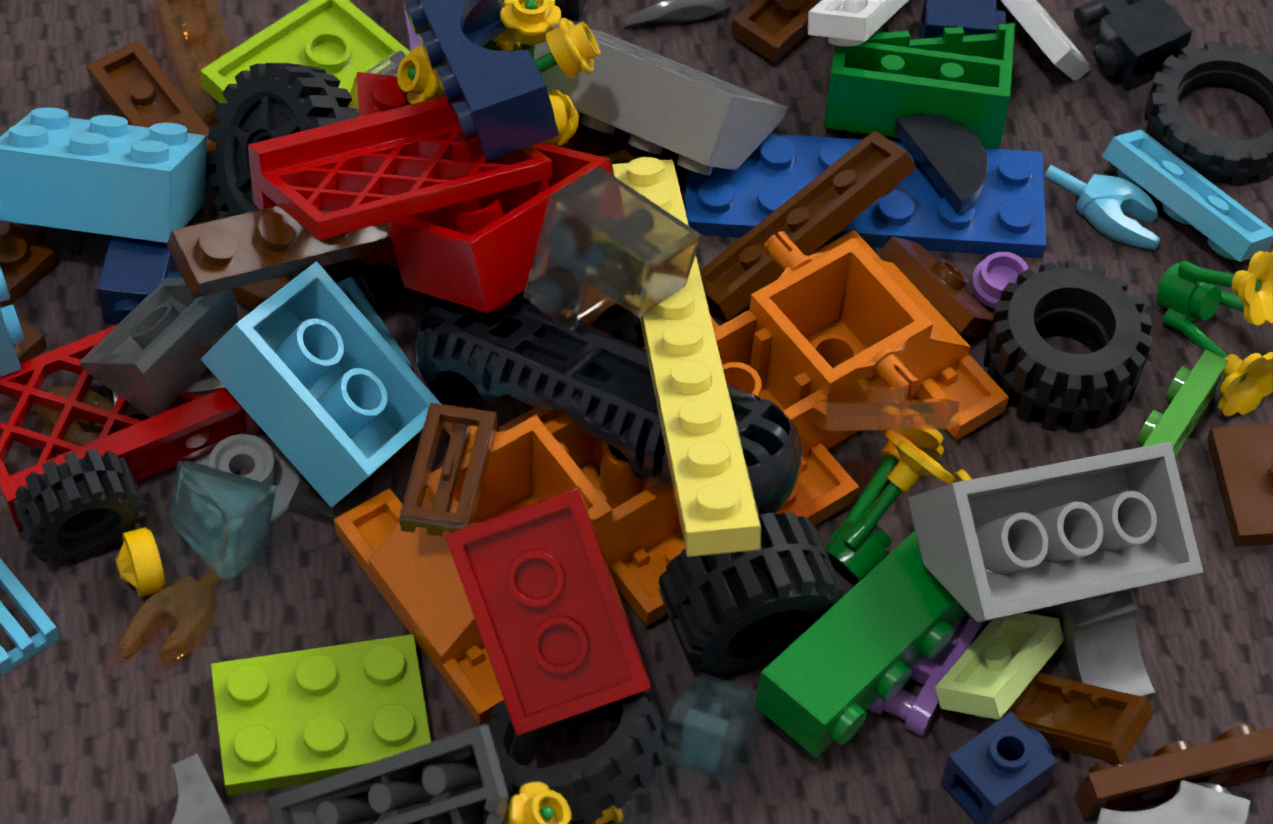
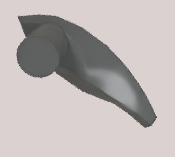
[623,0,731,28]

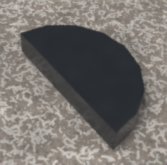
[894,113,988,214]

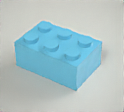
[0,107,207,243]
[201,261,441,508]

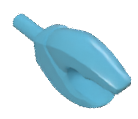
[1044,165,1160,251]

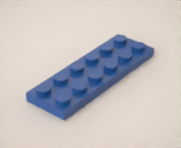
[684,133,1046,258]

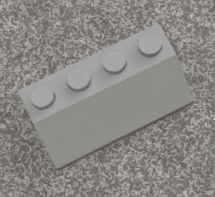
[534,24,788,176]
[908,442,1203,622]

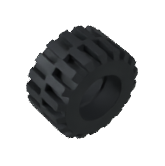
[984,261,1152,432]
[658,512,844,674]

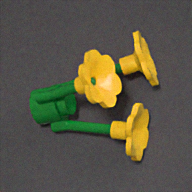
[1156,251,1273,417]
[824,404,971,583]

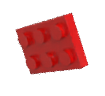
[445,486,651,735]

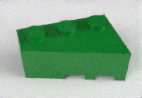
[823,23,1015,149]

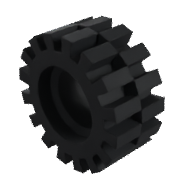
[14,449,146,566]

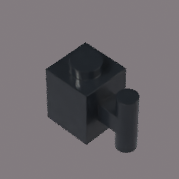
[1073,0,1193,92]

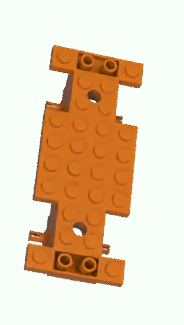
[334,230,1009,726]

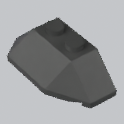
[267,724,508,824]

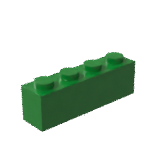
[754,531,974,758]

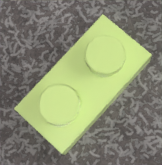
[935,613,1064,719]

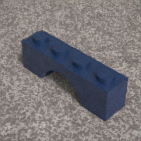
[403,0,559,161]

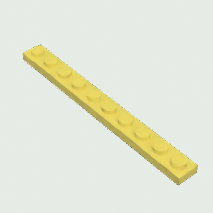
[612,157,761,556]

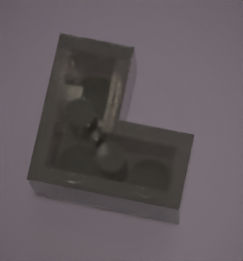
[523,166,702,332]

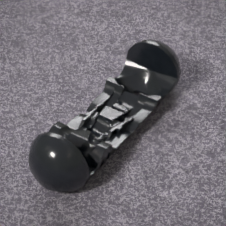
[415,295,802,515]

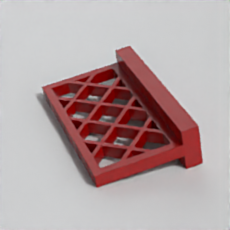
[248,96,552,240]
[0,324,260,532]

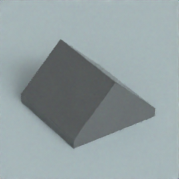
[79,277,239,418]

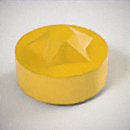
[115,527,165,597]

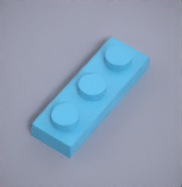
[1102,130,1273,262]

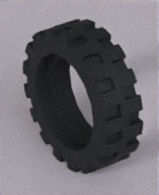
[1144,41,1273,187]
[482,689,668,824]

